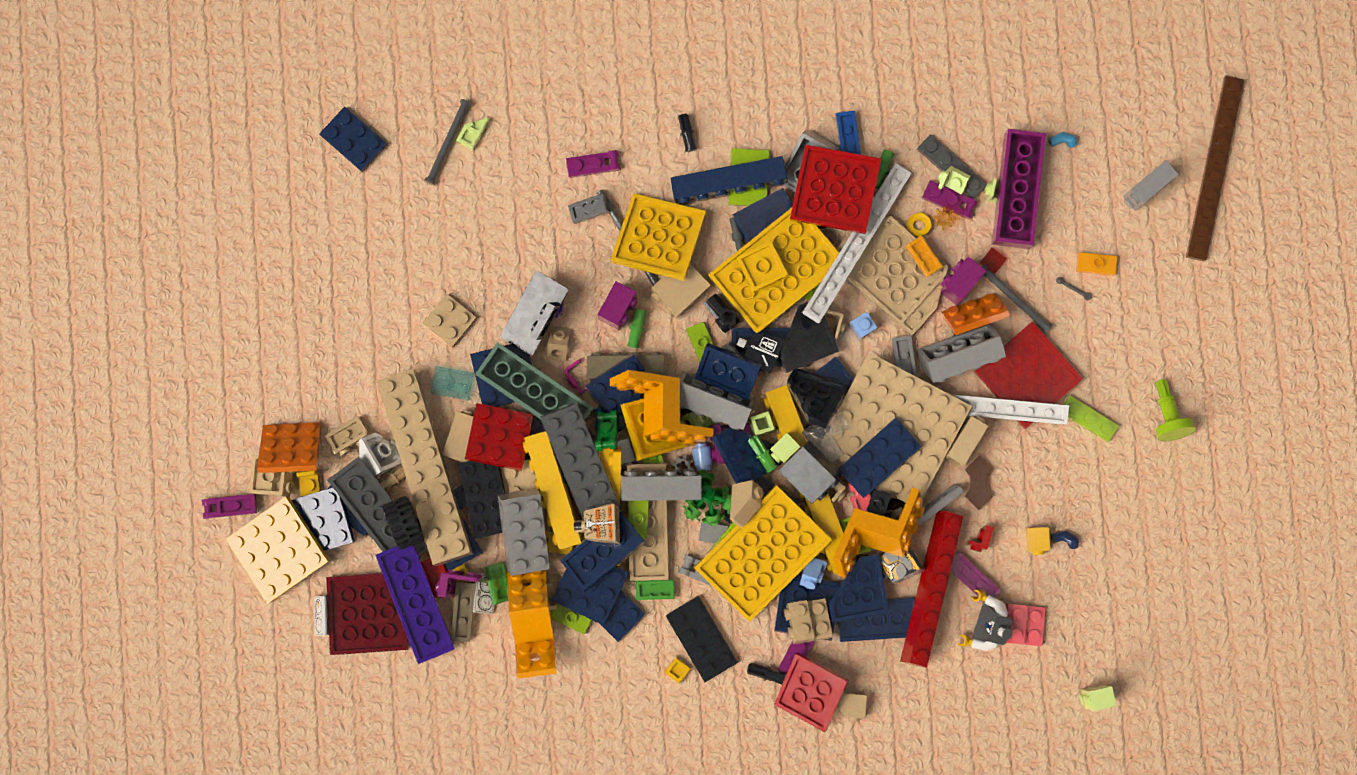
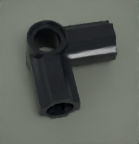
[703,294,740,333]

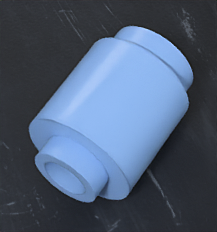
[692,443,713,471]

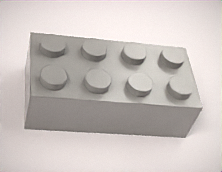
[917,324,1006,383]
[680,371,755,430]
[620,471,701,501]
[498,489,550,576]

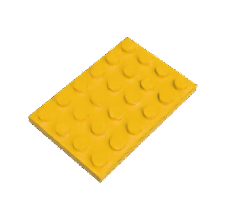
[708,208,839,333]
[694,485,832,622]

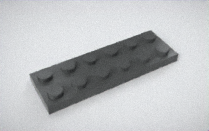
[540,402,621,520]
[327,456,428,557]

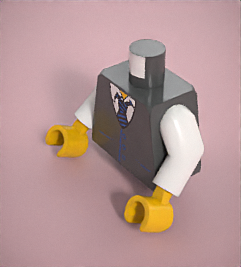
[957,589,1013,651]

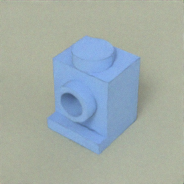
[800,558,827,590]

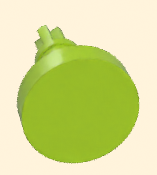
[1155,379,1196,442]

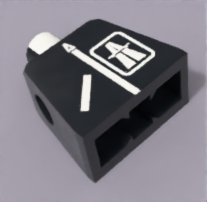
[736,333,785,376]

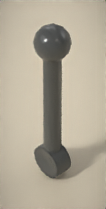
[1056,277,1092,301]

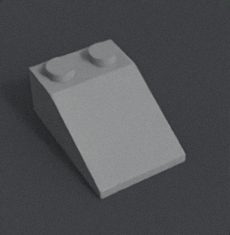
[783,129,839,192]

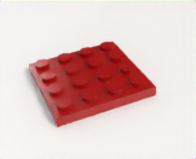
[790,145,881,234]
[974,322,1083,429]

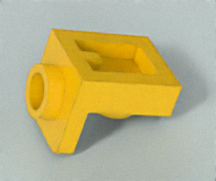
[296,471,321,497]

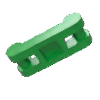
[595,410,619,452]

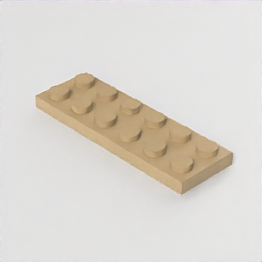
[627,463,668,581]

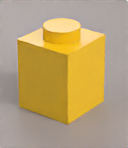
[1026,527,1050,555]

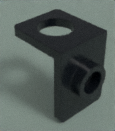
[866,489,898,517]

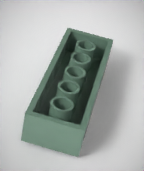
[475,342,594,422]

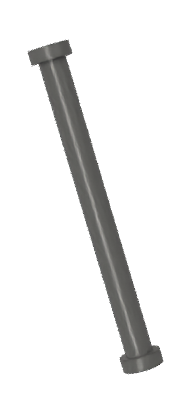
[424,99,471,186]
[982,264,1053,333]

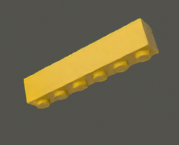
[523,431,584,550]

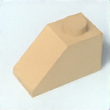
[730,480,763,527]
[837,692,867,722]

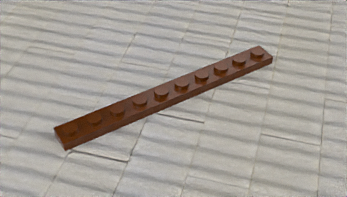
[1186,75,1244,262]

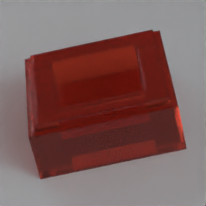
[980,247,1007,274]

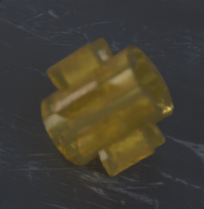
[932,206,956,230]

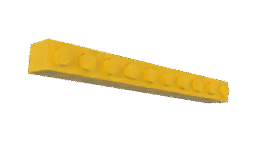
[763,385,855,574]

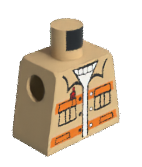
[574,504,620,544]

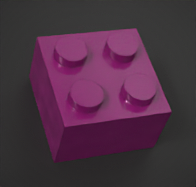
[940,256,986,306]
[597,281,638,330]

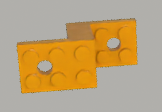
[610,370,713,446]
[833,487,925,578]
[507,570,557,679]

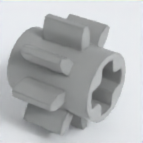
[671,455,694,474]

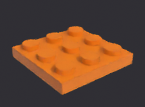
[257,422,322,473]

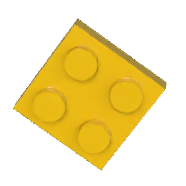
[736,241,788,293]

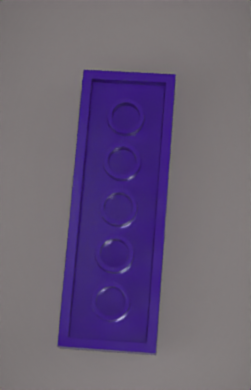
[375,545,455,664]

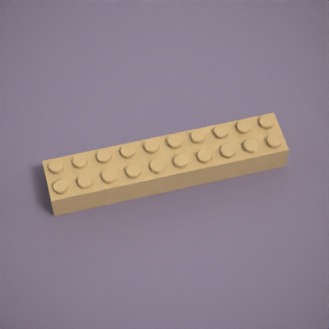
[377,369,473,566]

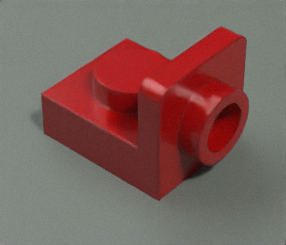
[967,525,994,552]

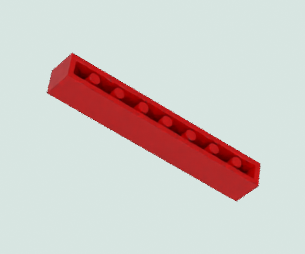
[900,511,964,668]

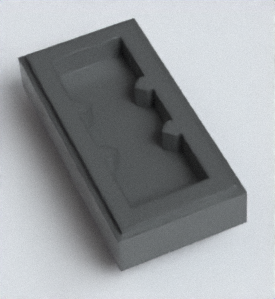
[568,193,610,224]

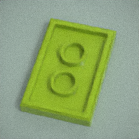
[728,148,769,206]

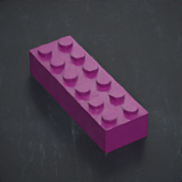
[992,129,1046,249]

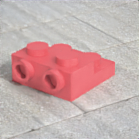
[1005,604,1045,646]

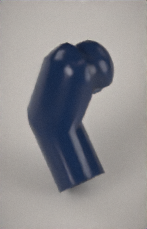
[1050,531,1079,549]

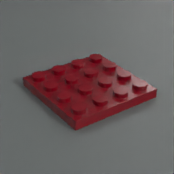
[326,573,409,655]

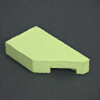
[456,117,490,150]

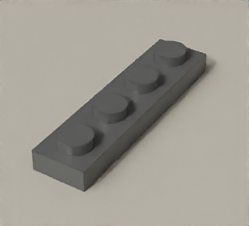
[917,134,987,199]

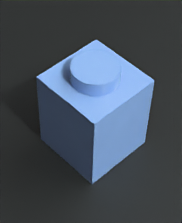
[849,312,877,340]

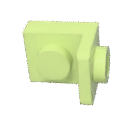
[938,166,971,194]

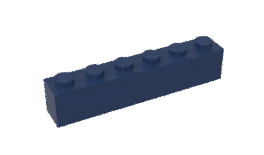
[670,156,788,205]

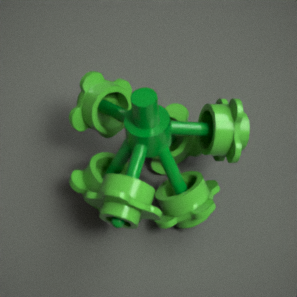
[683,469,732,526]

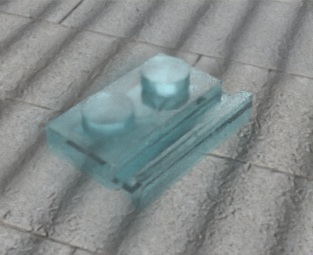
[430,366,474,401]

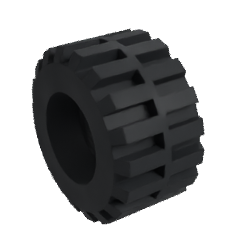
[383,496,424,550]

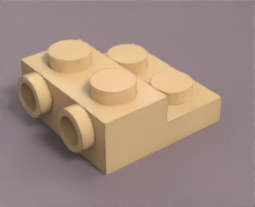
[249,455,296,497]
[784,599,833,644]

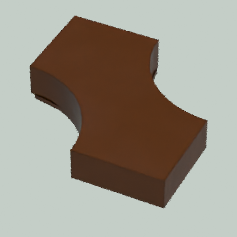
[965,456,993,510]

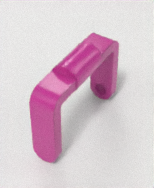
[564,359,588,394]

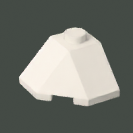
[359,433,402,478]

